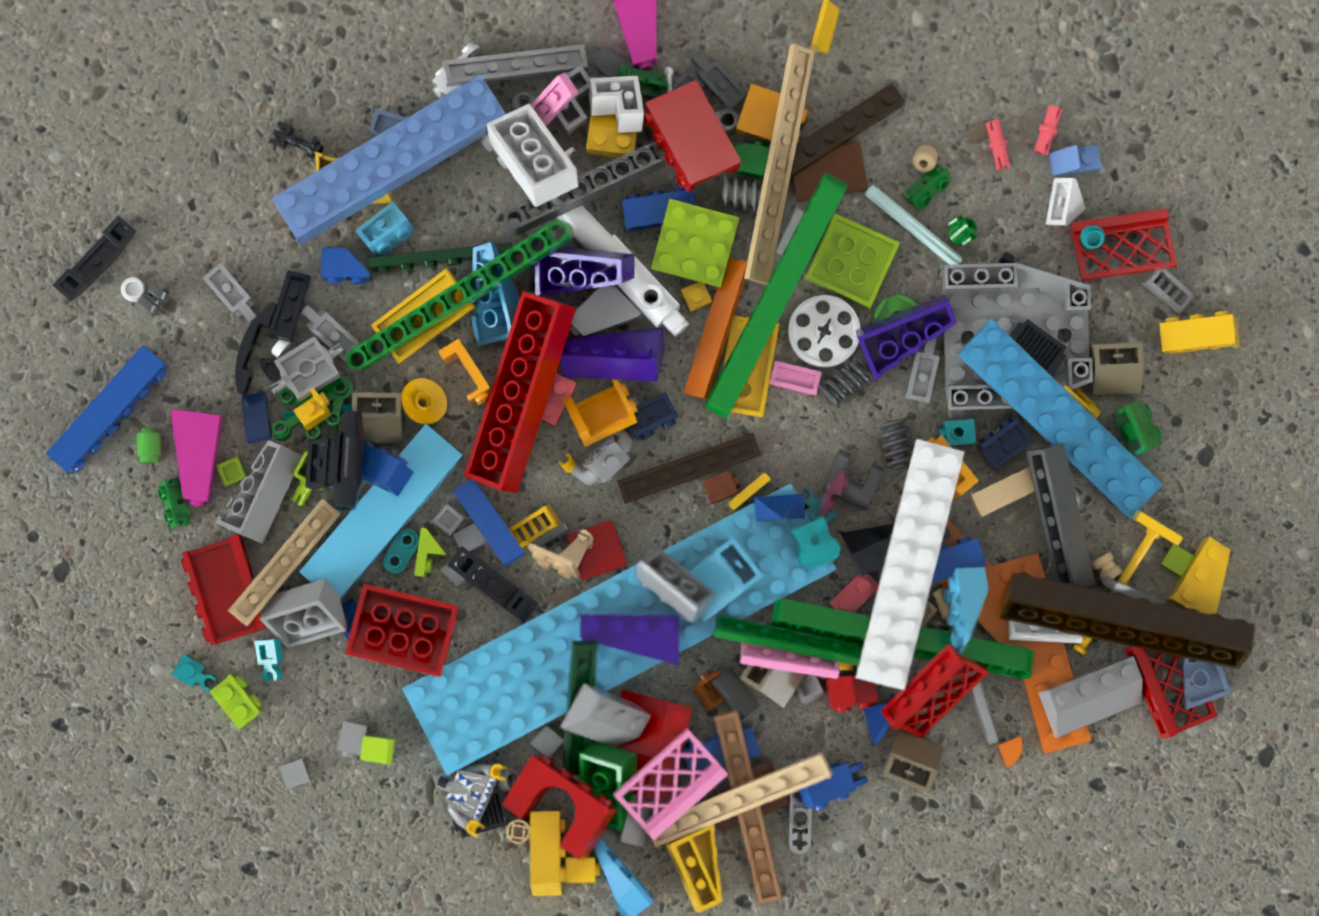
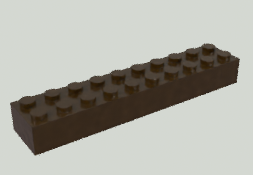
[1000,573,1255,669]

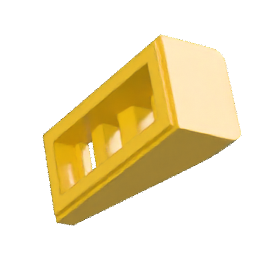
[508,504,562,548]

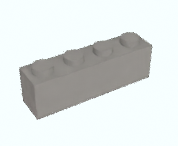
[215,440,303,544]

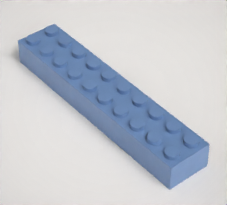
[272,74,506,245]

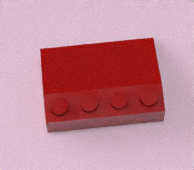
[345,583,460,677]
[615,690,693,803]

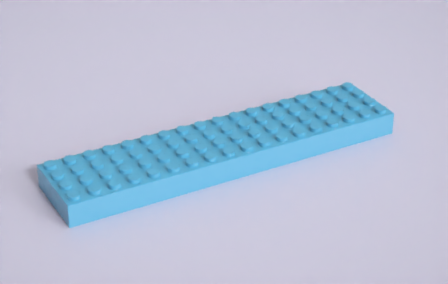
[402,483,836,775]

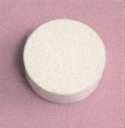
[121,277,146,302]
[271,340,294,358]

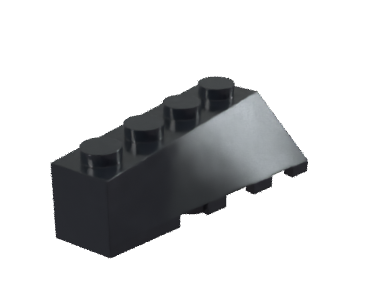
[840,523,951,577]

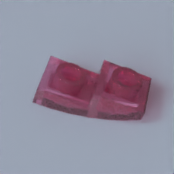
[817,468,849,518]

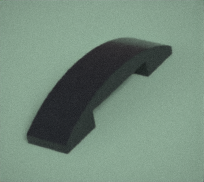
[52,215,137,302]
[235,302,277,396]
[447,546,538,623]

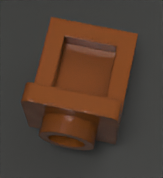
[692,669,726,712]

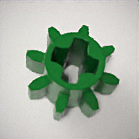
[948,215,977,246]

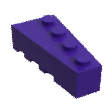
[560,328,665,382]

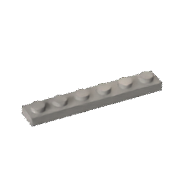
[442,44,588,87]

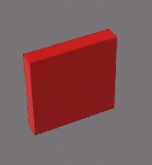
[566,520,628,581]

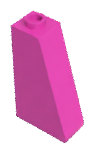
[613,0,656,71]
[171,409,224,507]

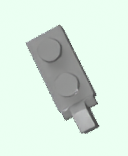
[203,262,257,323]
[301,305,361,362]
[905,337,940,404]

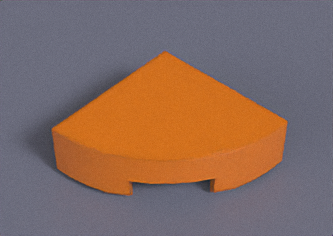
[997,736,1023,768]

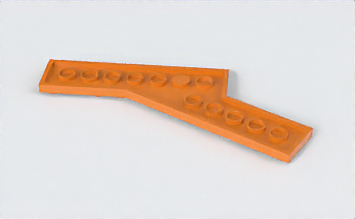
[940,519,1091,754]

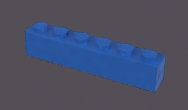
[45,345,169,474]

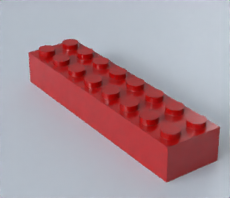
[464,291,576,493]

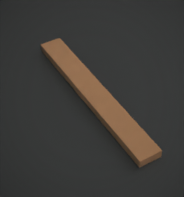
[714,709,782,904]

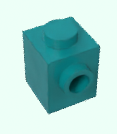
[939,419,976,447]

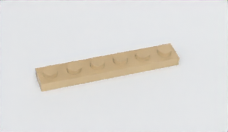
[228,499,341,626]

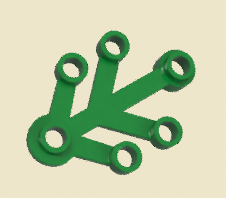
[271,377,354,441]

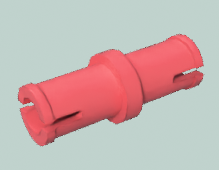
[1034,105,1063,156]
[985,120,1011,170]

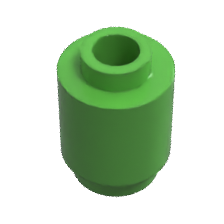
[136,428,161,463]

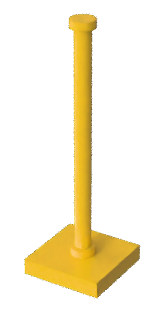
[1073,510,1183,655]

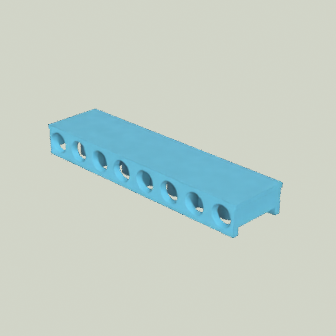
[299,424,463,601]

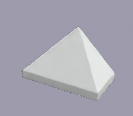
[1046,178,1086,226]

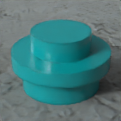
[1080,225,1105,249]

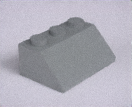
[636,548,716,623]
[259,579,347,648]
[561,684,651,747]

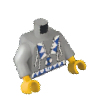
[559,429,633,485]
[436,763,508,838]

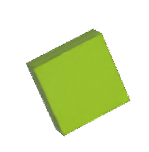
[216,456,247,488]
[1160,544,1194,577]

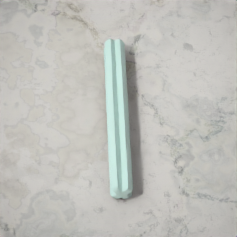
[865,185,963,265]

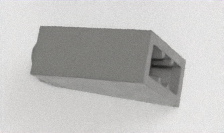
[569,285,642,338]

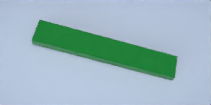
[714,615,861,666]

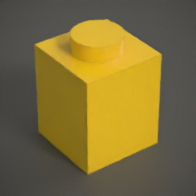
[566,856,600,883]

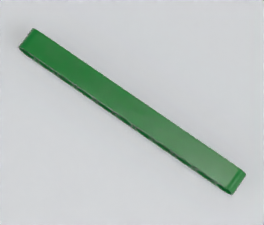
[704,173,848,419]
[346,221,574,370]
[771,599,1034,679]

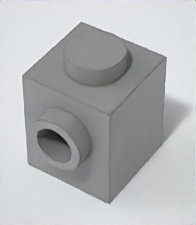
[337,721,370,759]

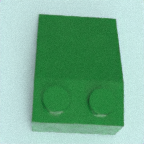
[1112,400,1163,457]
[579,741,637,831]

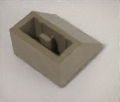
[1089,342,1144,396]
[352,392,403,444]
[739,665,806,709]
[880,729,943,794]

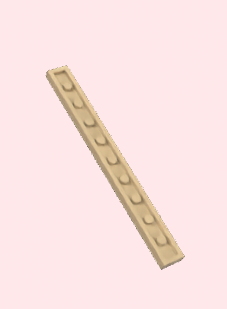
[744,44,815,285]

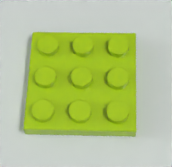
[651,199,739,288]
[805,213,900,309]

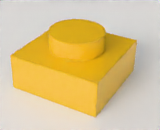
[681,282,712,313]

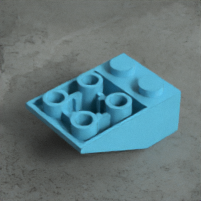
[690,537,763,622]
[943,567,988,654]

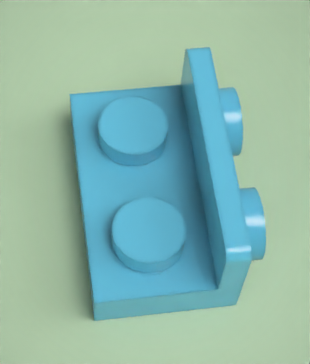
[355,201,415,257]

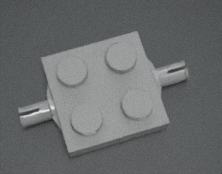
[269,336,344,402]

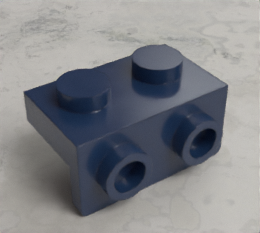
[629,392,679,441]
[977,418,1034,471]

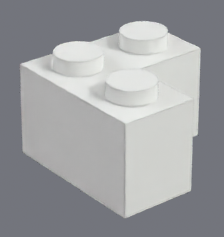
[589,76,644,133]

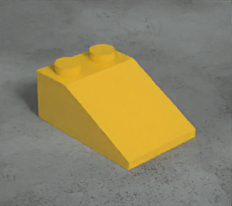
[586,95,643,158]

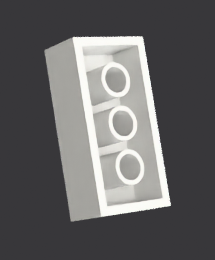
[487,104,578,207]

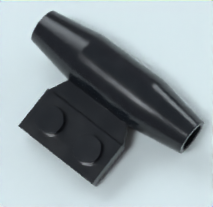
[305,411,365,511]

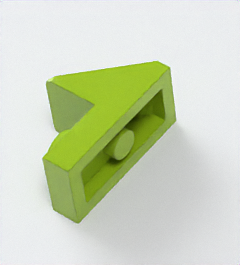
[414,527,448,578]
[360,736,395,765]

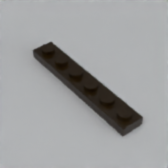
[790,83,906,178]
[617,433,761,504]

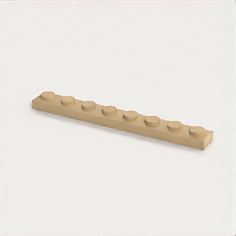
[650,752,833,847]

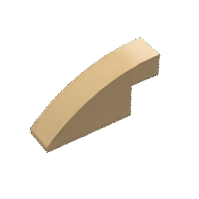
[969,467,1035,518]

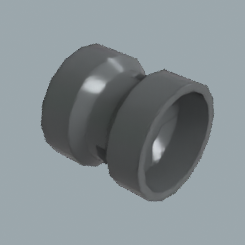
[137,283,171,316]

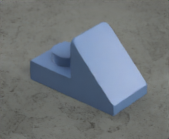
[1049,145,1101,177]

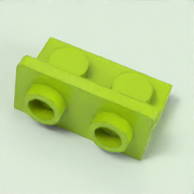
[209,673,263,730]

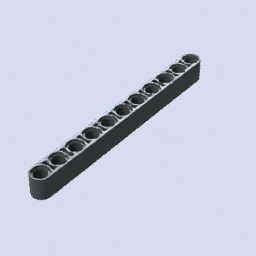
[503,109,739,236]

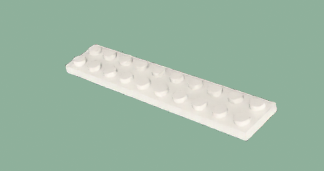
[856,439,964,690]

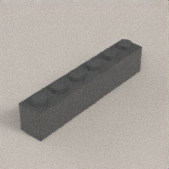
[1026,443,1095,588]

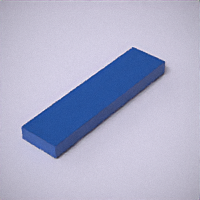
[453,479,525,568]

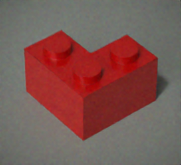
[824,675,878,712]

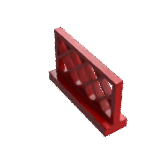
[1069,208,1177,282]
[881,644,989,738]
[1124,646,1218,739]

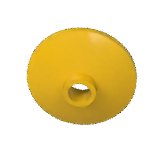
[401,378,447,424]

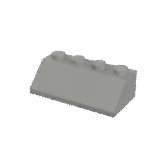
[1038,656,1142,738]

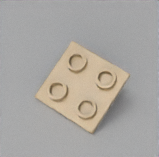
[528,530,594,579]

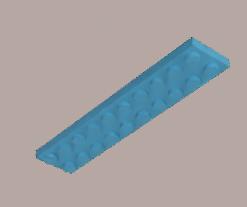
[957,319,1163,519]

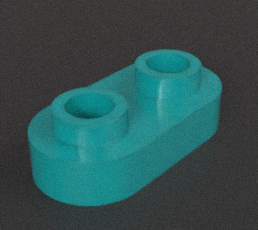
[383,528,420,574]

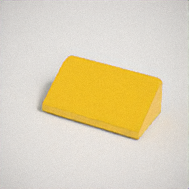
[810,0,839,53]

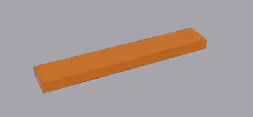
[683,258,747,400]

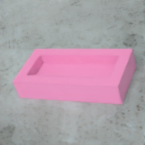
[769,361,822,396]

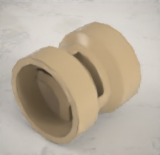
[1091,551,1123,584]
[506,818,530,844]

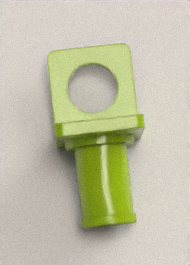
[291,450,326,506]

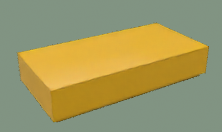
[728,473,771,512]

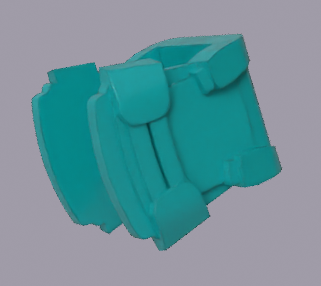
[789,516,841,569]

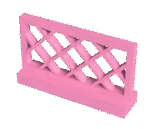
[613,728,728,840]

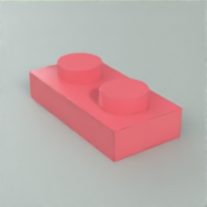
[541,373,577,426]
[829,574,879,613]

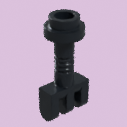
[268,121,323,159]

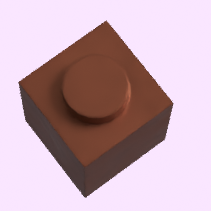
[702,470,741,505]

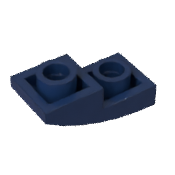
[242,391,272,444]

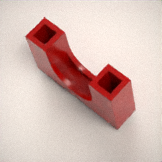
[502,754,617,859]

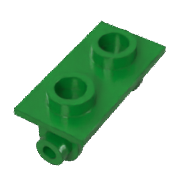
[618,65,668,98]
[904,164,952,212]
[158,478,191,530]

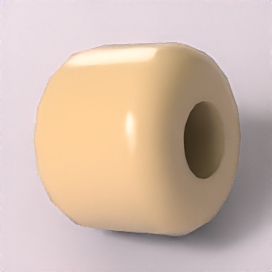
[913,145,938,172]

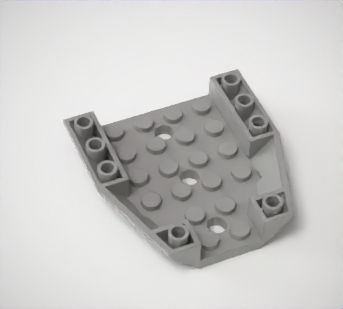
[942,263,1093,410]

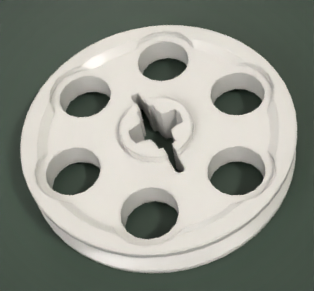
[788,295,860,368]

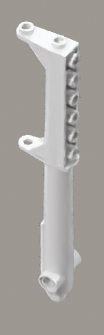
[432,42,689,337]

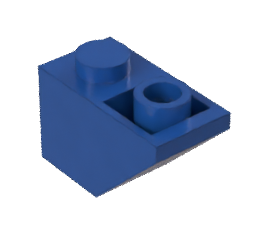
[321,248,372,285]

